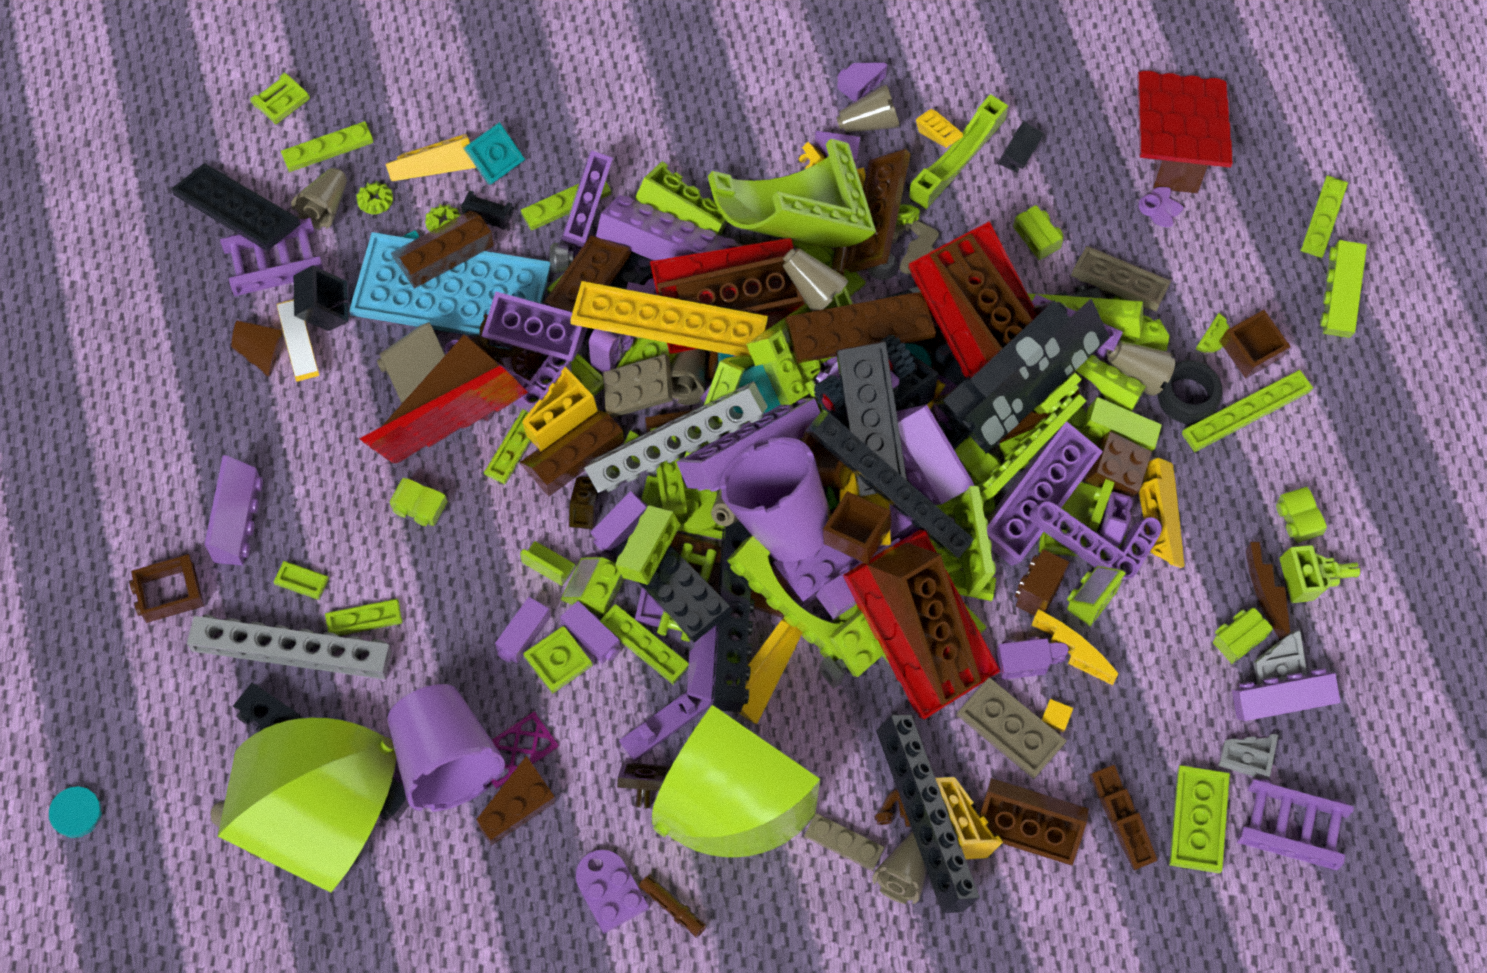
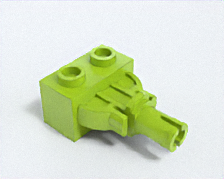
[1113,295,1169,351]
[763,351,836,405]
[1279,545,1360,603]

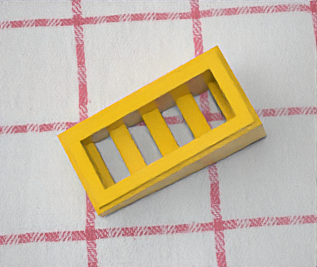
[916,109,963,148]

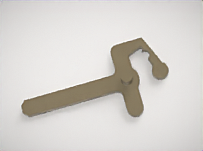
[892,221,939,274]

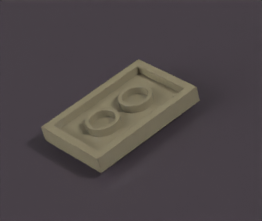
[603,354,673,418]

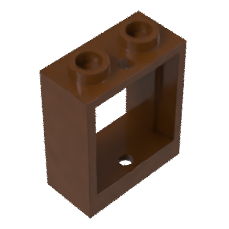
[129,554,204,623]

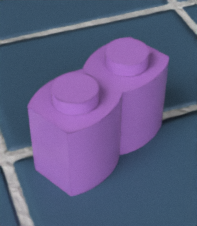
[1099,492,1132,546]

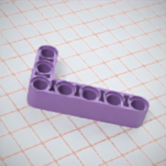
[589,278,657,372]
[444,340,572,412]
[1030,501,1161,581]

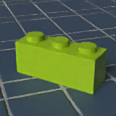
[1082,397,1161,451]
[615,505,680,585]

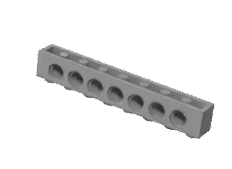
[584,381,768,493]
[187,614,392,680]

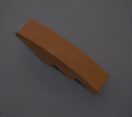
[1245,542,1291,641]
[1089,765,1158,870]

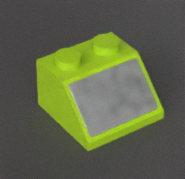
[561,557,625,618]
[1067,566,1126,627]

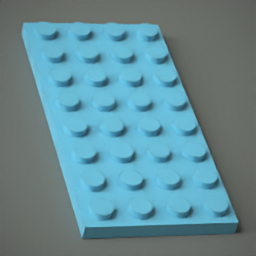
[349,232,551,337]

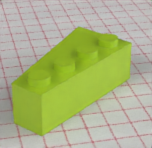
[635,161,728,236]
[1320,240,1367,338]

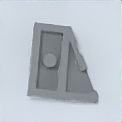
[1253,630,1307,685]
[1218,734,1278,780]

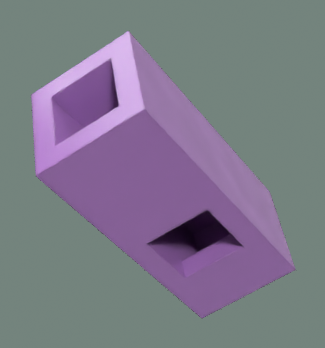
[590,491,648,552]
[495,597,551,664]
[560,601,620,664]

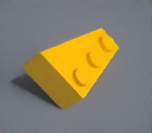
[522,366,597,451]
[935,777,1003,859]

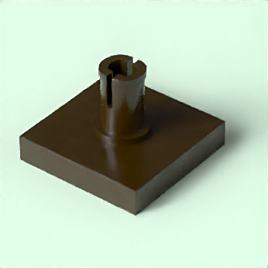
[617,762,671,808]

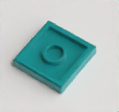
[463,122,525,185]

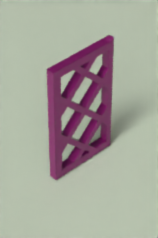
[491,711,559,789]

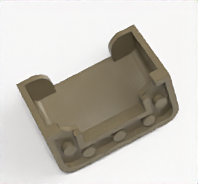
[377,322,445,404]

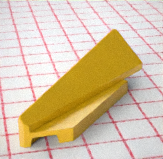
[386,133,476,181]
[1139,458,1185,568]
[737,618,802,724]

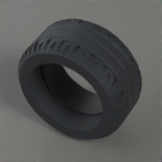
[1157,360,1222,424]

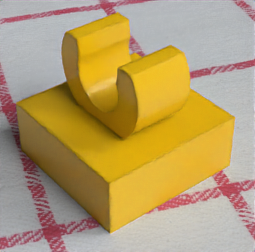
[798,142,825,169]

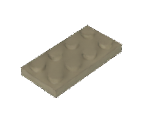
[1071,246,1171,311]
[957,677,1067,779]

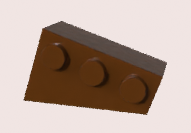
[476,756,555,846]

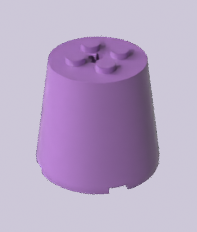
[720,437,831,562]
[387,684,505,812]

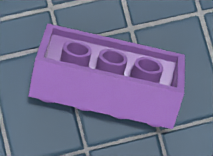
[482,292,587,362]
[896,405,974,505]
[205,455,263,565]

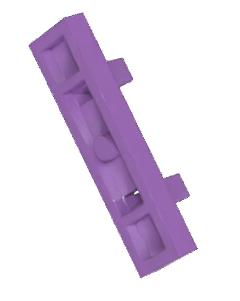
[619,692,711,762]

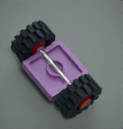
[814,335,915,422]

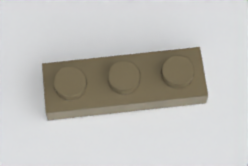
[804,813,885,871]

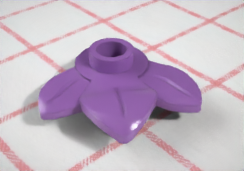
[1138,187,1184,227]

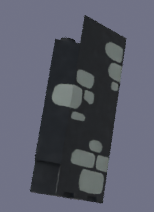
[933,299,1110,454]

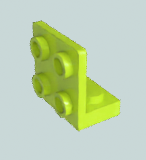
[1061,479,1115,533]

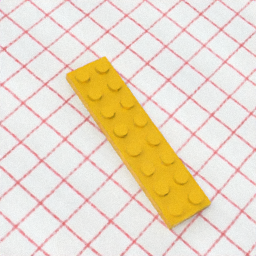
[571,281,768,356]

